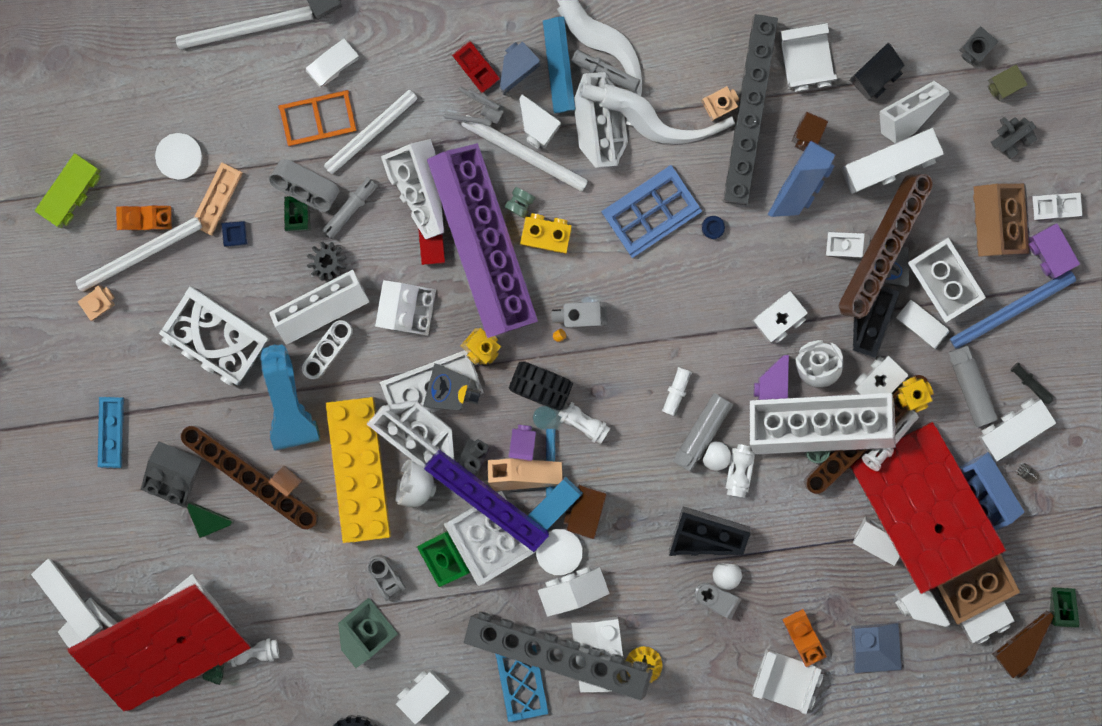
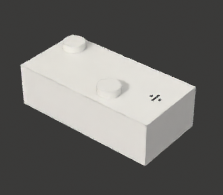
[841,128,944,194]

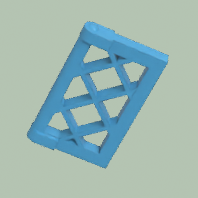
[495,645,548,722]

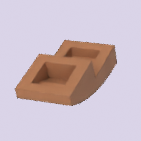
[269,466,303,497]

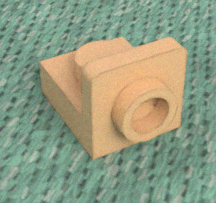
[78,285,115,321]

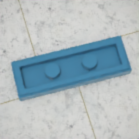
[98,397,124,468]
[528,477,582,530]

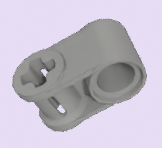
[368,555,406,601]
[695,583,742,620]

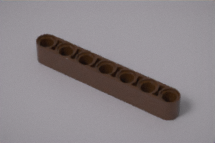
[839,174,933,318]
[804,375,928,494]
[181,425,318,530]

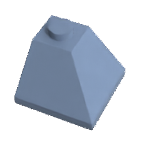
[500,42,540,95]
[851,623,901,673]

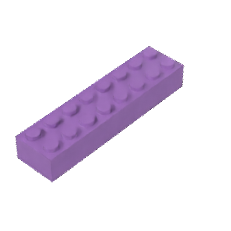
[427,143,538,338]

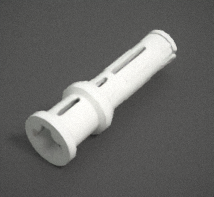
[862,410,919,471]

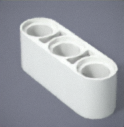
[302,320,353,379]

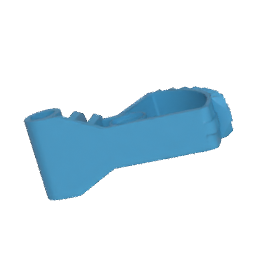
[261,344,321,451]

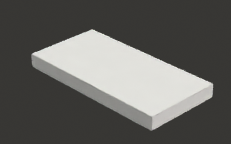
[380,350,484,412]

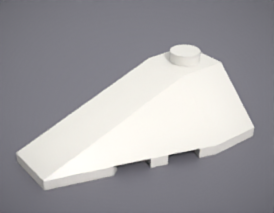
[381,139,444,239]

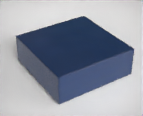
[221,221,248,247]

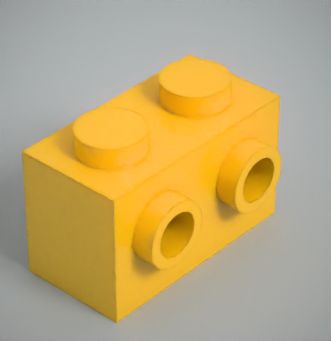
[520,213,572,254]

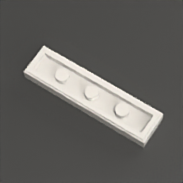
[31,559,104,641]

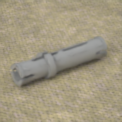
[571,49,640,93]
[322,177,379,239]

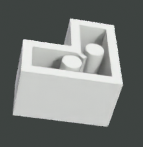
[538,566,610,617]

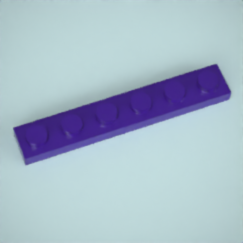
[424,449,549,552]

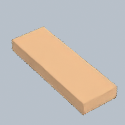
[194,162,243,236]

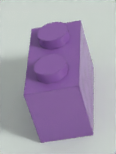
[1028,223,1080,279]

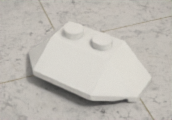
[574,72,628,168]
[367,400,454,467]

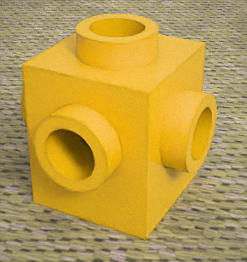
[460,328,501,365]
[897,377,934,412]

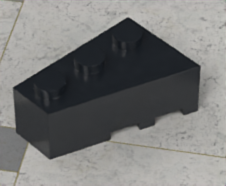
[853,284,900,360]
[669,506,751,556]

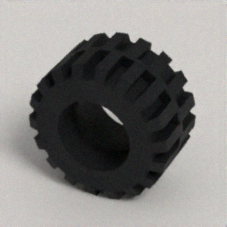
[509,361,573,410]

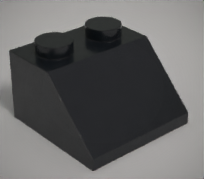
[849,42,905,100]

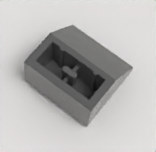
[140,441,202,507]

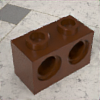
[791,112,828,151]

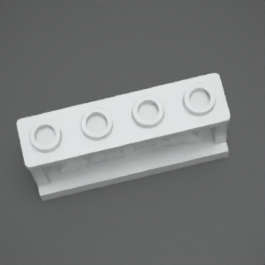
[159,287,271,387]

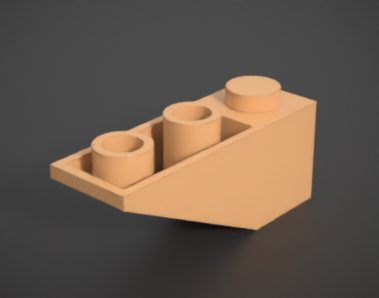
[488,458,563,491]

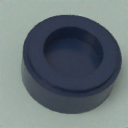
[701,216,725,239]

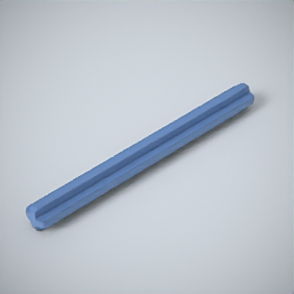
[950,271,1076,349]

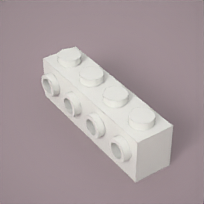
[269,270,369,345]

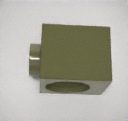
[988,64,1028,101]

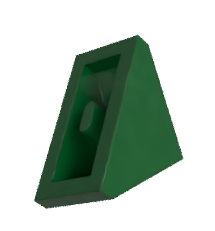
[284,196,311,233]
[187,502,235,538]
[1050,587,1080,628]

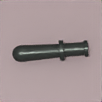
[1010,362,1053,404]

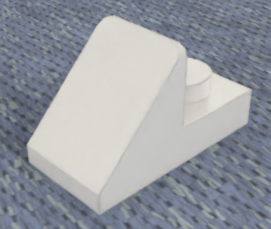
[826,232,870,259]

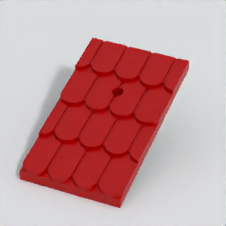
[850,422,1006,594]
[67,574,251,711]

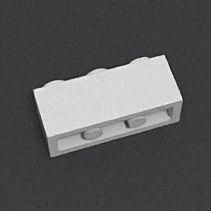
[978,398,1056,461]

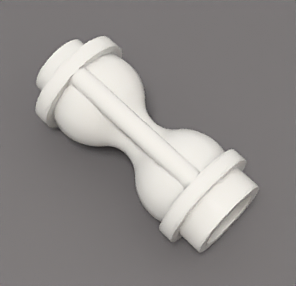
[558,402,610,444]
[725,444,755,498]
[227,638,279,667]

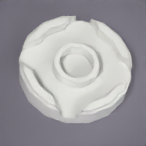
[155,133,203,180]
[536,529,582,575]

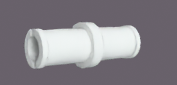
[662,367,692,416]

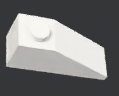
[879,81,949,144]

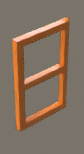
[278,90,357,147]

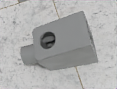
[552,302,608,328]

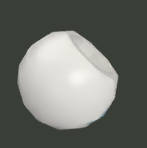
[702,441,731,471]
[713,563,742,590]

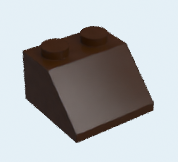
[563,484,607,539]

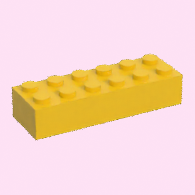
[326,397,391,543]

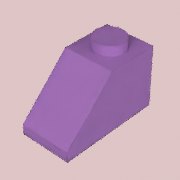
[754,355,789,400]
[509,424,536,461]

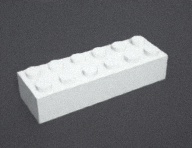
[750,393,896,454]

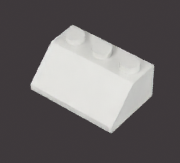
[908,237,986,323]
[571,616,626,692]

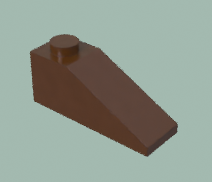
[992,610,1054,678]

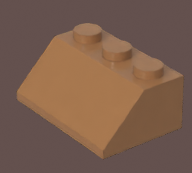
[973,184,1029,257]
[935,554,1020,625]

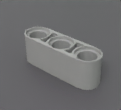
[269,159,339,212]

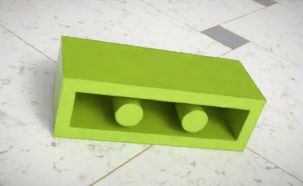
[34,153,101,228]

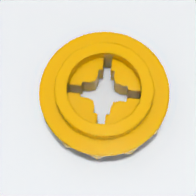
[626,646,663,683]

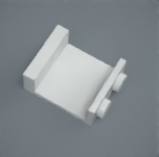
[779,23,837,92]
[751,649,823,714]

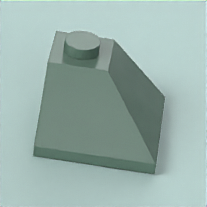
[338,598,398,668]

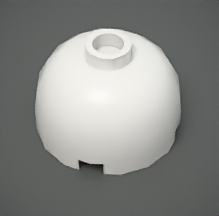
[796,340,843,388]
[395,459,437,508]

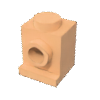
[701,86,740,121]

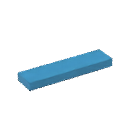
[543,17,575,114]

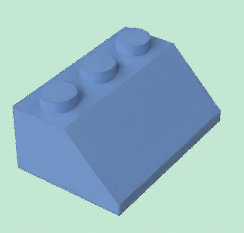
[768,141,835,217]
[959,452,1025,531]

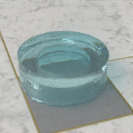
[533,406,556,430]

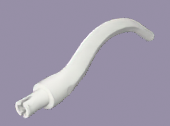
[557,0,642,126]
[578,83,736,144]

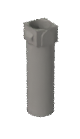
[949,345,998,427]
[673,393,733,473]

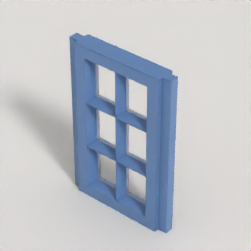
[601,165,702,258]

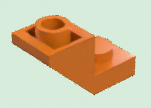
[116,205,172,231]
[782,609,827,667]

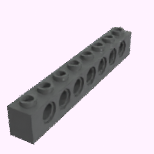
[723,14,778,206]
[463,612,653,700]

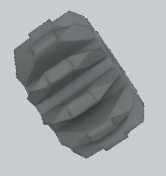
[307,242,347,281]

